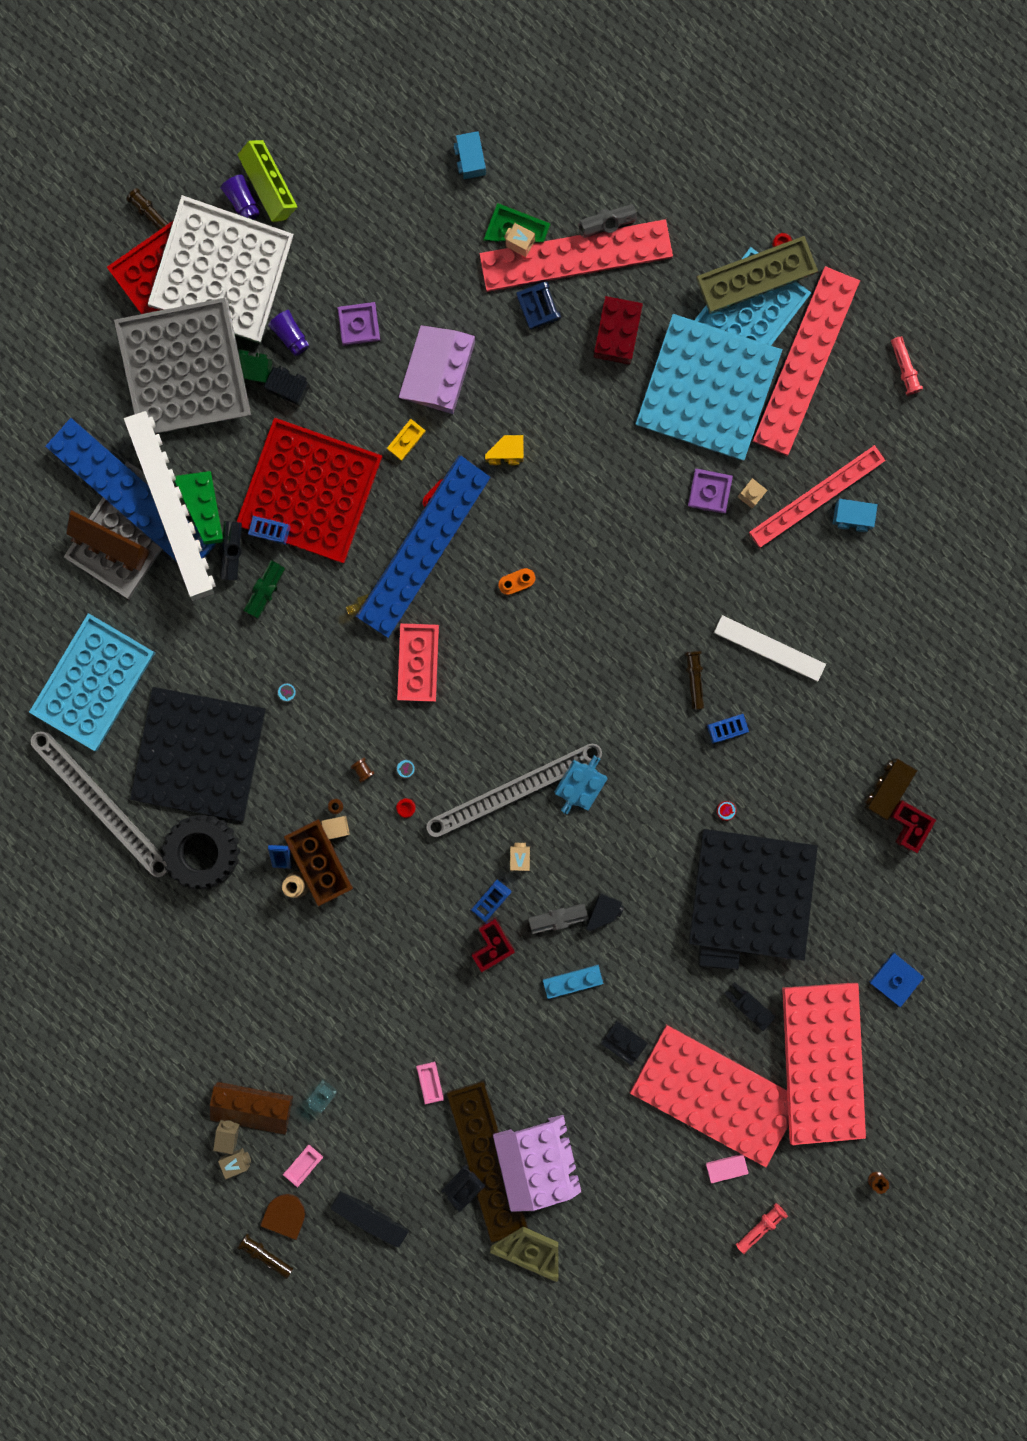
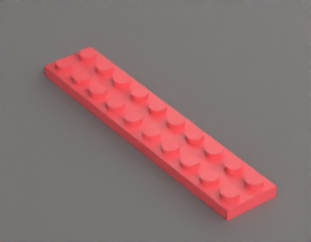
[480,219,673,292]
[752,266,860,456]

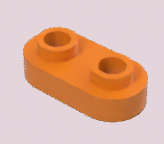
[499,568,535,595]

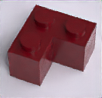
[890,800,936,854]
[472,917,515,972]

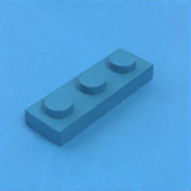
[543,965,603,999]

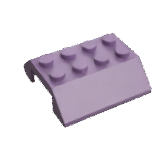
[493,1115,581,1212]

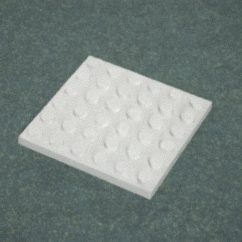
[148,195,294,344]

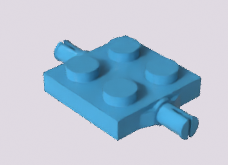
[554,755,607,814]

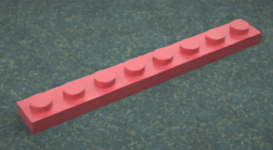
[749,445,885,548]

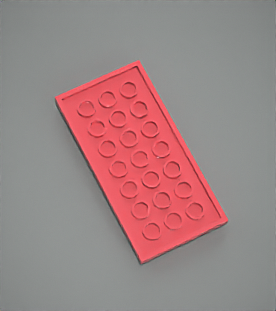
[782,983,866,1145]
[630,1025,789,1167]

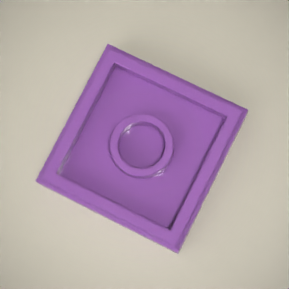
[337,302,380,346]
[688,469,733,514]

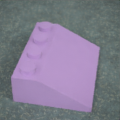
[399,325,475,414]

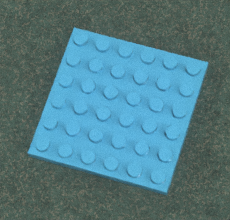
[636,314,783,461]

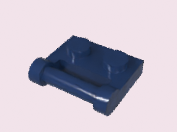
[516,282,561,330]

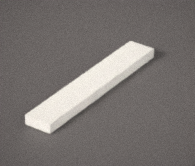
[714,615,826,682]

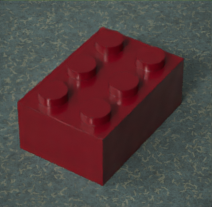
[593,296,643,365]

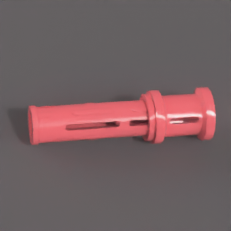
[890,336,923,396]
[736,1203,788,1254]

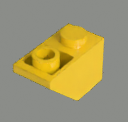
[485,435,523,465]

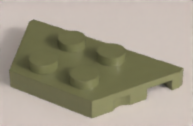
[490,1227,559,1282]

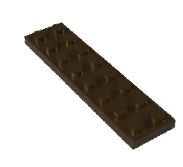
[447,1080,528,1243]

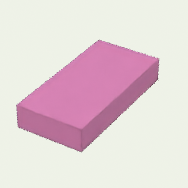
[416,1062,444,1104]
[283,1144,323,1188]
[706,1154,748,1183]

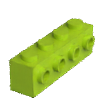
[237,140,298,222]

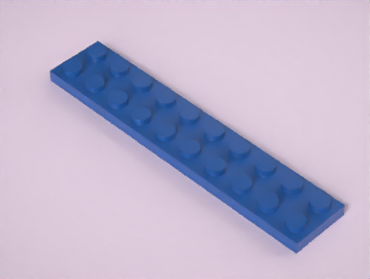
[45,418,216,561]
[356,455,491,638]

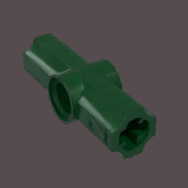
[243,560,286,619]

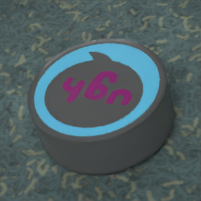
[277,683,297,702]
[396,759,416,778]

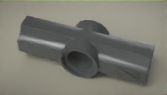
[578,204,637,238]
[528,903,588,934]

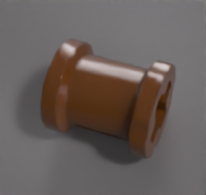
[350,757,375,783]
[868,1172,889,1194]

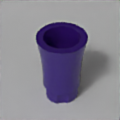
[220,175,259,220]
[268,310,309,356]

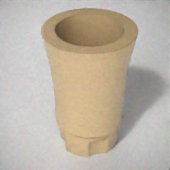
[282,871,309,898]

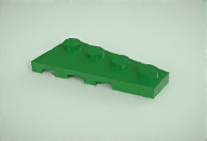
[174,471,223,545]

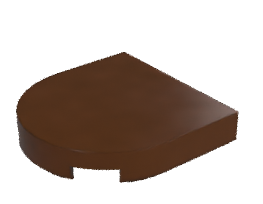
[261,1194,305,1240]

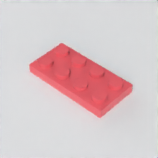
[397,623,439,702]

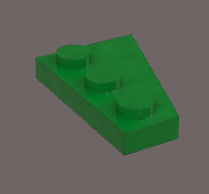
[484,203,551,243]

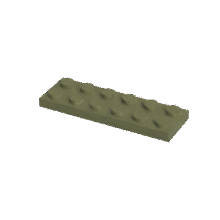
[696,236,818,314]

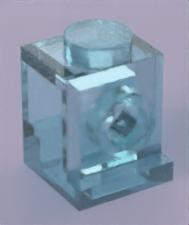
[307,1079,338,1113]

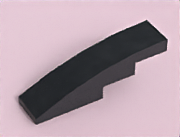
[330,1191,409,1248]

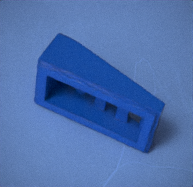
[248,516,291,545]
[707,714,749,743]
[268,845,293,869]
[471,879,512,922]

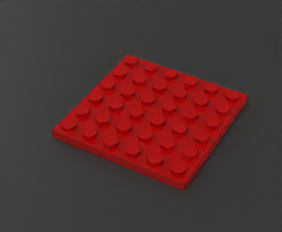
[237,417,383,564]

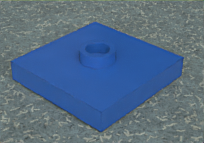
[869,953,924,1007]

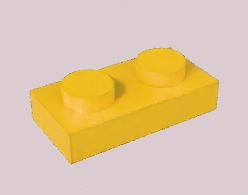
[387,419,426,461]

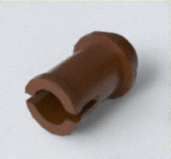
[328,799,343,814]

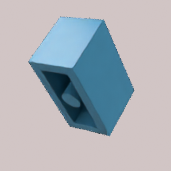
[453,131,486,179]
[833,499,878,532]

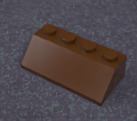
[66,510,150,572]
[284,819,353,906]
[210,1082,293,1135]

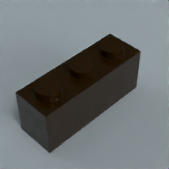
[864,758,918,820]

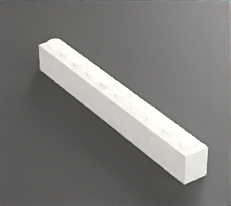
[124,411,216,601]

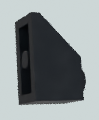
[586,892,624,931]

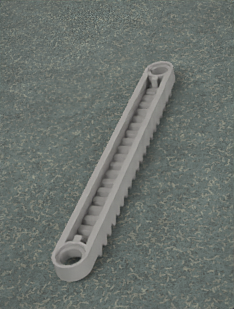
[31,732,168,877]
[426,743,602,837]

